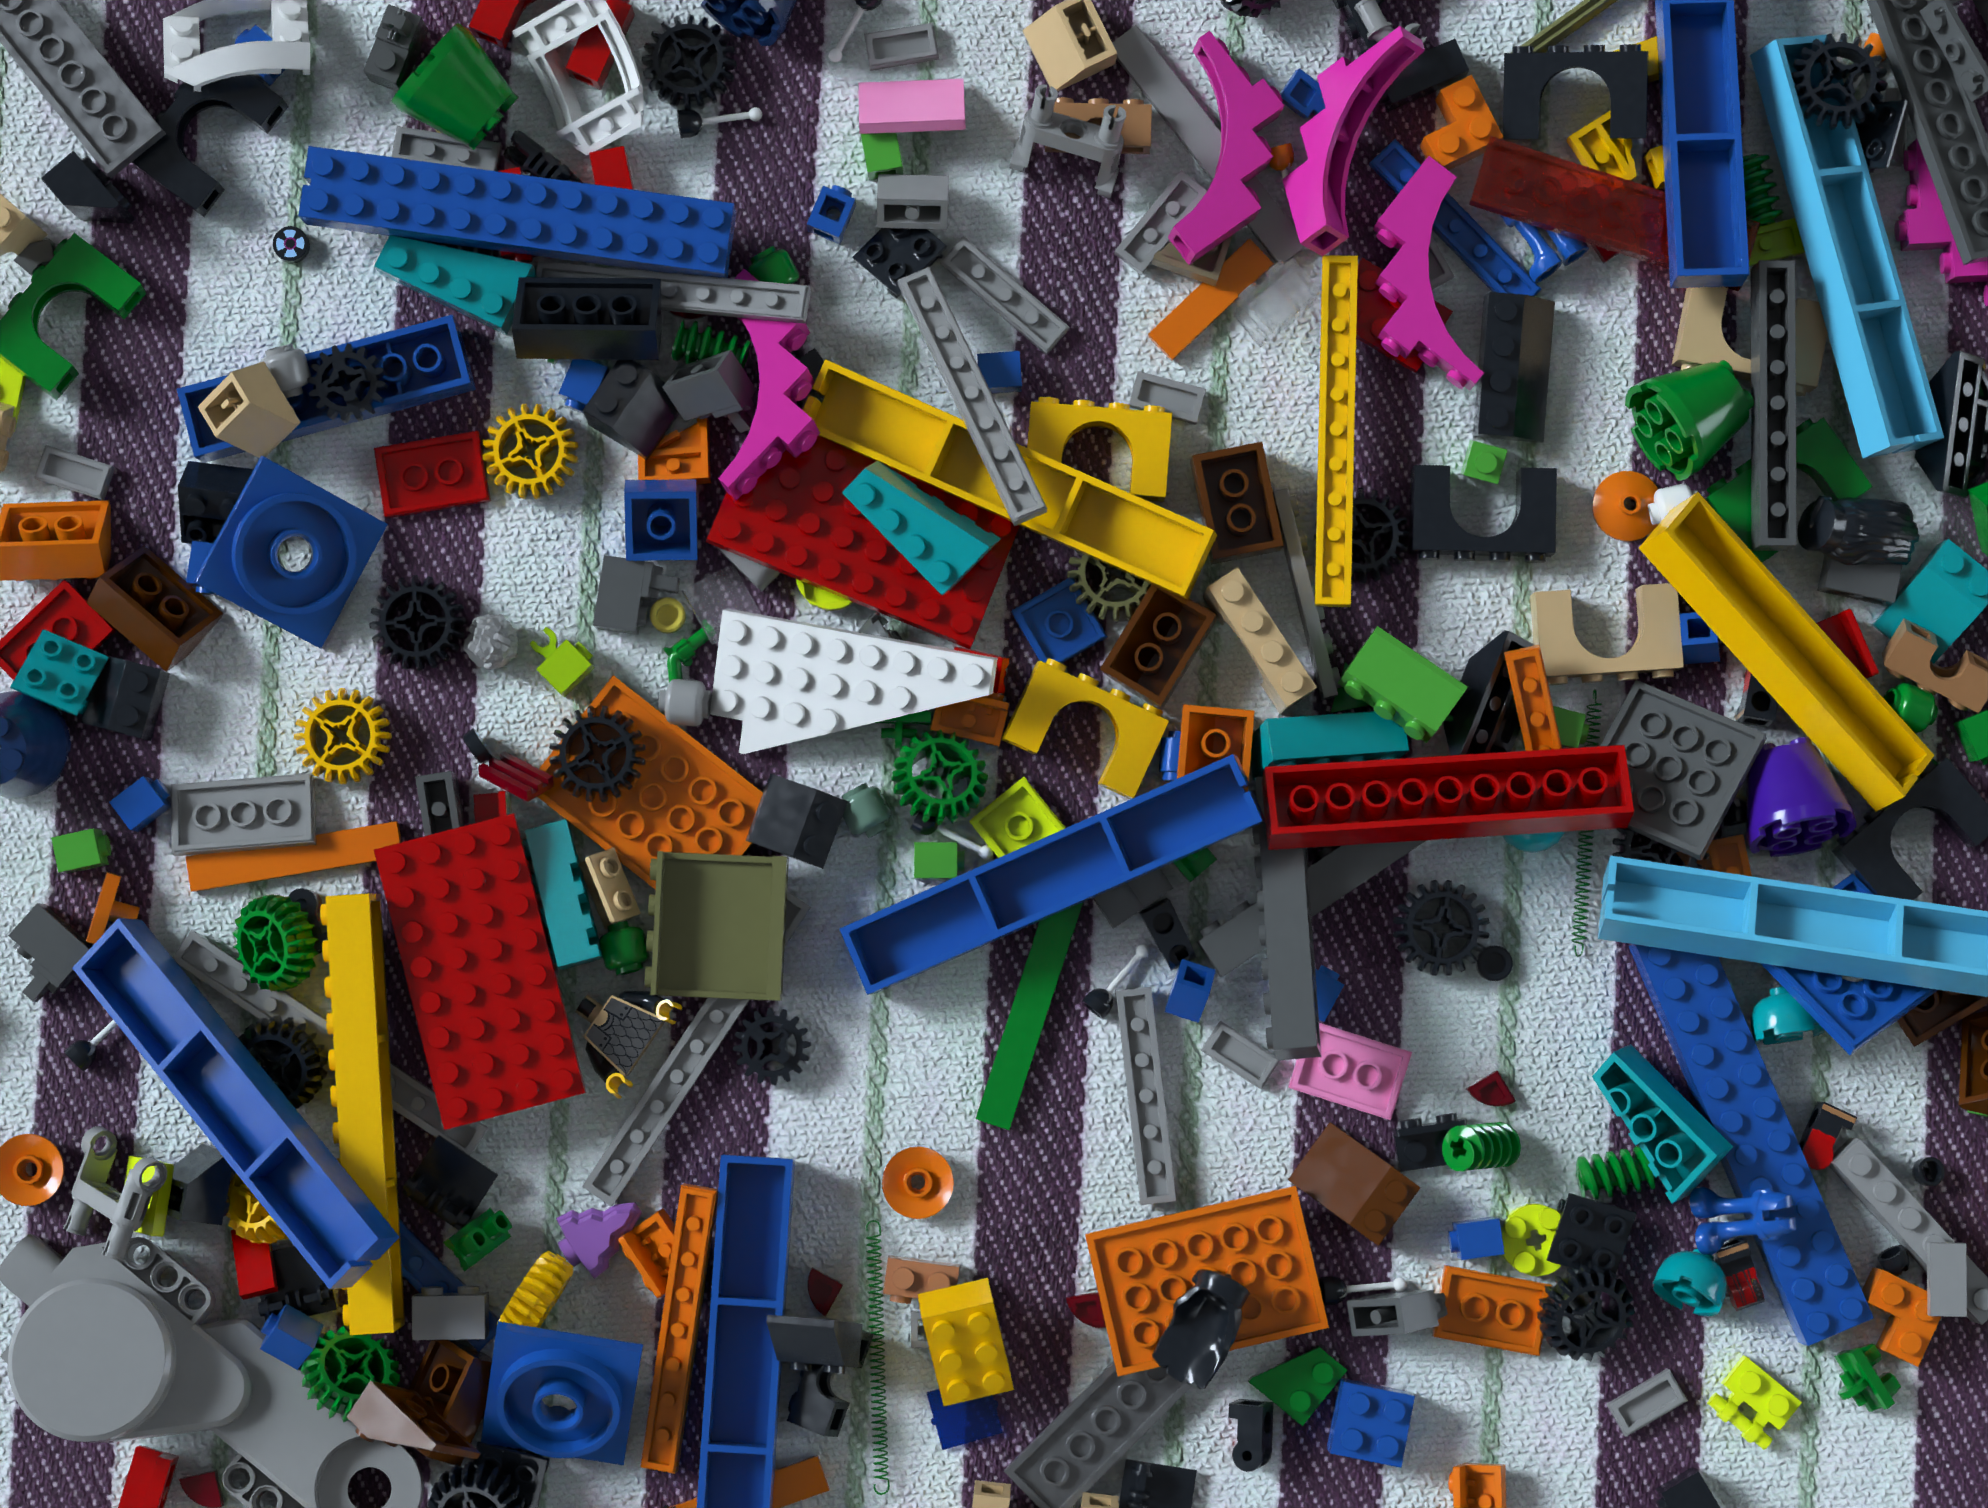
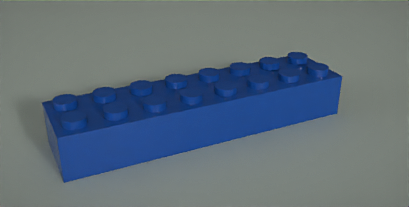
[177,315,476,463]

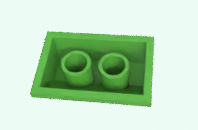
[1337,626,1467,743]

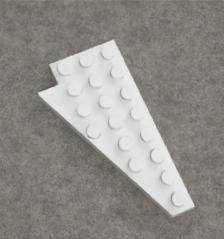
[710,608,998,754]

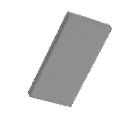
[171,773,316,856]

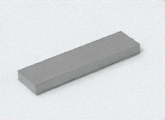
[940,236,1070,355]

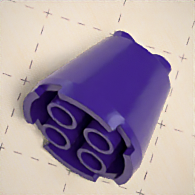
[1746,737,1857,857]

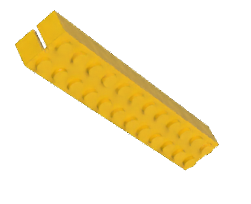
[802,359,1217,600]
[320,893,405,1335]

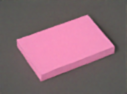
[858,79,966,134]
[1288,1023,1412,1120]

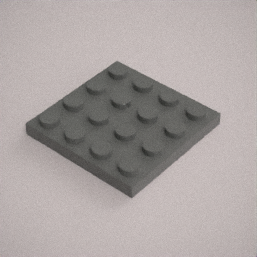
[1600,680,1767,860]

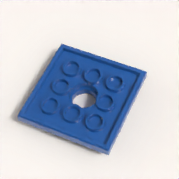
[193,456,388,649]
[1760,873,1937,1055]
[481,1321,643,1465]

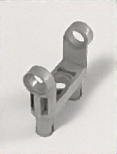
[1009,84,1126,198]
[63,1126,167,1261]

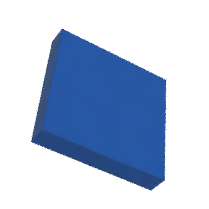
[1011,578,1108,664]

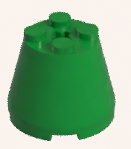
[391,23,519,151]
[1625,360,1754,481]

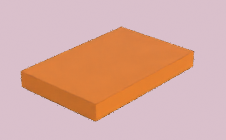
[1432,1265,1552,1356]

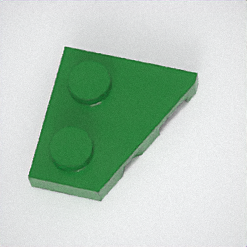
[1248,1346,1347,1426]

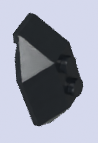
[1915,351,1988,498]
[1443,630,1534,755]

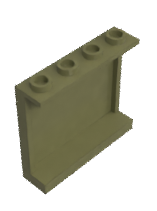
[645,851,789,1001]

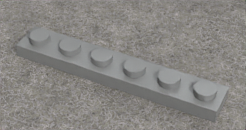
[1273,488,1342,701]
[1115,987,1176,1205]

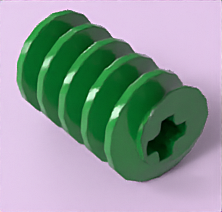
[1743,154,1784,229]
[672,319,751,369]
[1442,1122,1521,1171]
[1576,1146,1655,1200]

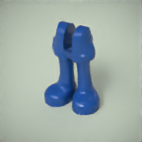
[1496,177,1589,283]
[1690,1187,1797,1255]

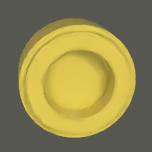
[650,597,686,634]

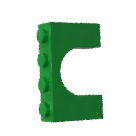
[0,233,146,401]
[1705,417,1873,563]

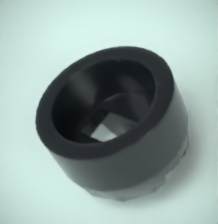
[1912,1157,1945,1186]
[1877,1245,1910,1276]

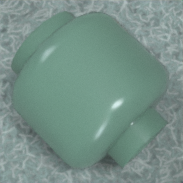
[841,783,892,838]

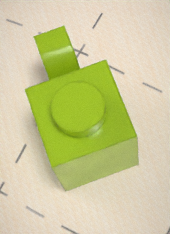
[530,627,595,697]

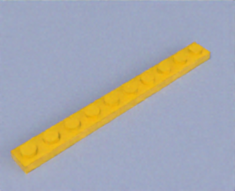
[1315,255,1358,607]

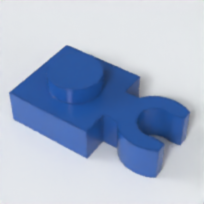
[1280,68,1326,119]

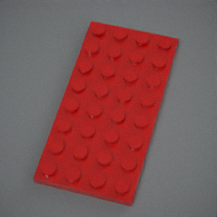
[706,436,1020,649]
[374,813,586,1130]

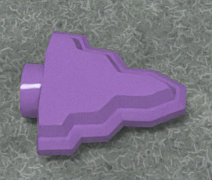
[556,1202,642,1279]

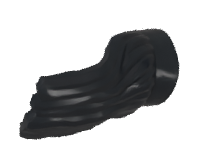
[1797,496,1920,565]
[1152,1269,1250,1389]

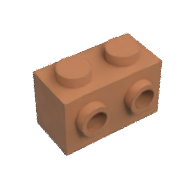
[883,1255,960,1304]

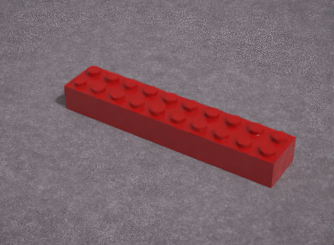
[1261,745,1634,850]

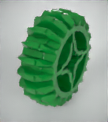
[891,729,988,826]
[232,894,319,992]
[301,1326,400,1423]

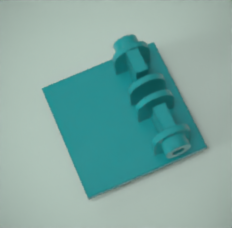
[10,629,109,716]

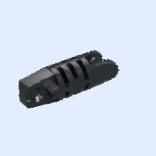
[503,130,583,183]

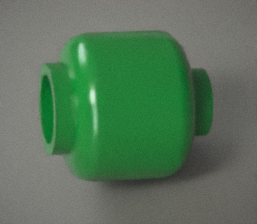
[748,246,799,284]
[1883,683,1938,734]
[599,921,649,976]

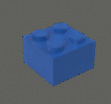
[624,479,698,561]
[1326,1378,1415,1468]

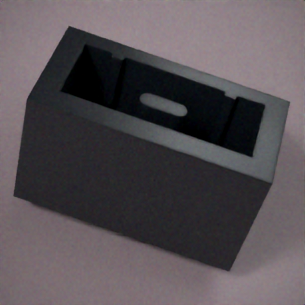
[41,151,135,224]
[178,461,254,544]
[167,1144,236,1225]

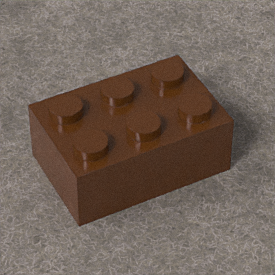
[1190,442,1284,565]

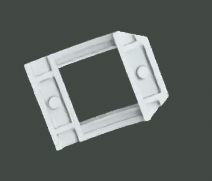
[163,0,310,92]
[512,0,644,155]

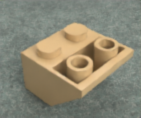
[1022,0,1117,92]
[198,362,301,458]

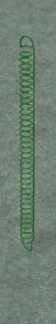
[1571,689,1602,957]
[866,1220,890,1495]

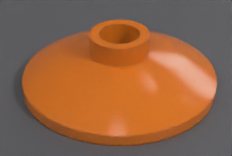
[1592,471,1658,541]
[0,1134,64,1206]
[882,1147,954,1219]

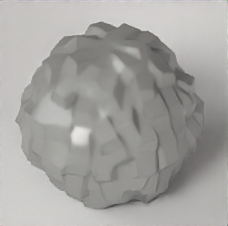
[463,614,519,670]

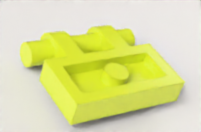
[1707,1355,1802,1450]

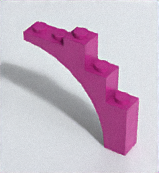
[1282,26,1425,257]
[1168,31,1284,265]
[1894,139,1988,306]
[1373,156,1484,391]
[718,269,820,501]

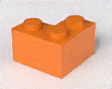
[1420,75,1503,171]
[1862,1267,1942,1367]

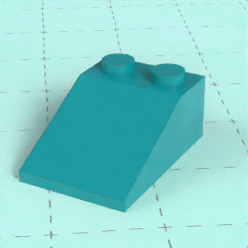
[1872,539,1988,664]

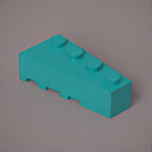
[374,235,536,335]
[842,461,1001,595]
[1250,711,1409,780]
[522,819,603,970]
[1592,1044,1733,1204]

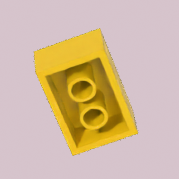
[917,1278,1014,1406]

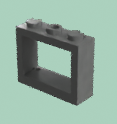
[1919,0,1988,102]

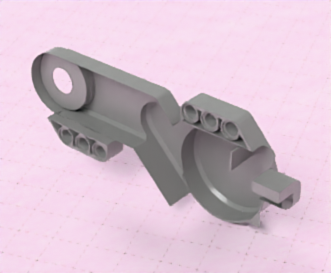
[0,1234,424,1508]

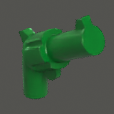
[663,620,716,683]

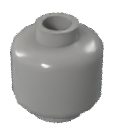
[259,344,311,398]
[658,679,712,727]

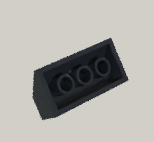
[512,277,662,360]
[1472,292,1555,443]

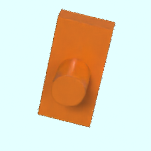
[86,872,140,944]

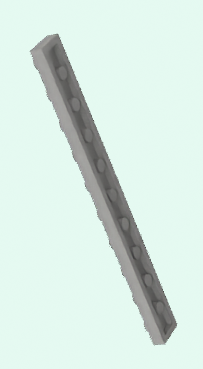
[582,891,811,1206]
[173,930,489,1156]

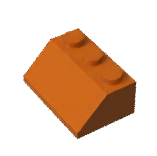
[0,500,111,581]
[1177,704,1255,792]

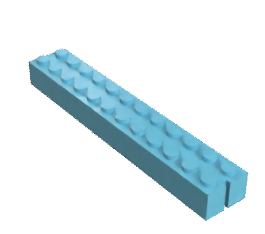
[1750,35,1944,458]
[1598,855,1988,997]

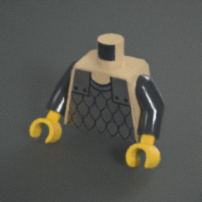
[575,990,682,1099]

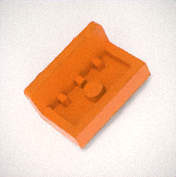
[930,692,1009,747]
[618,1208,675,1298]
[1448,1463,1507,1508]

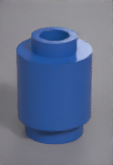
[1159,731,1181,782]

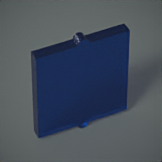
[926,1389,1003,1450]

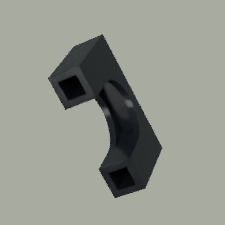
[1333,0,1469,112]
[1503,44,1649,140]
[131,48,289,217]
[1409,465,1557,563]
[1832,758,1988,900]

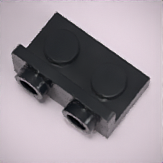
[1392,1113,1467,1172]

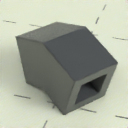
[14,239,56,276]

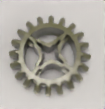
[1067,550,1151,622]

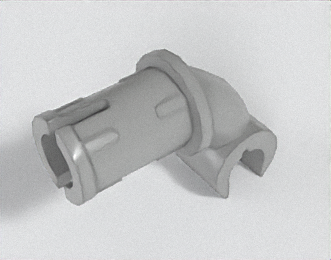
[1354,0,1427,43]

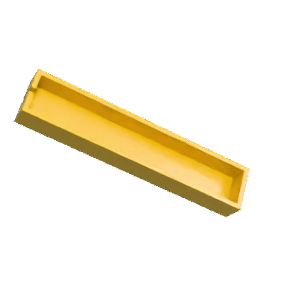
[1639,492,1934,812]

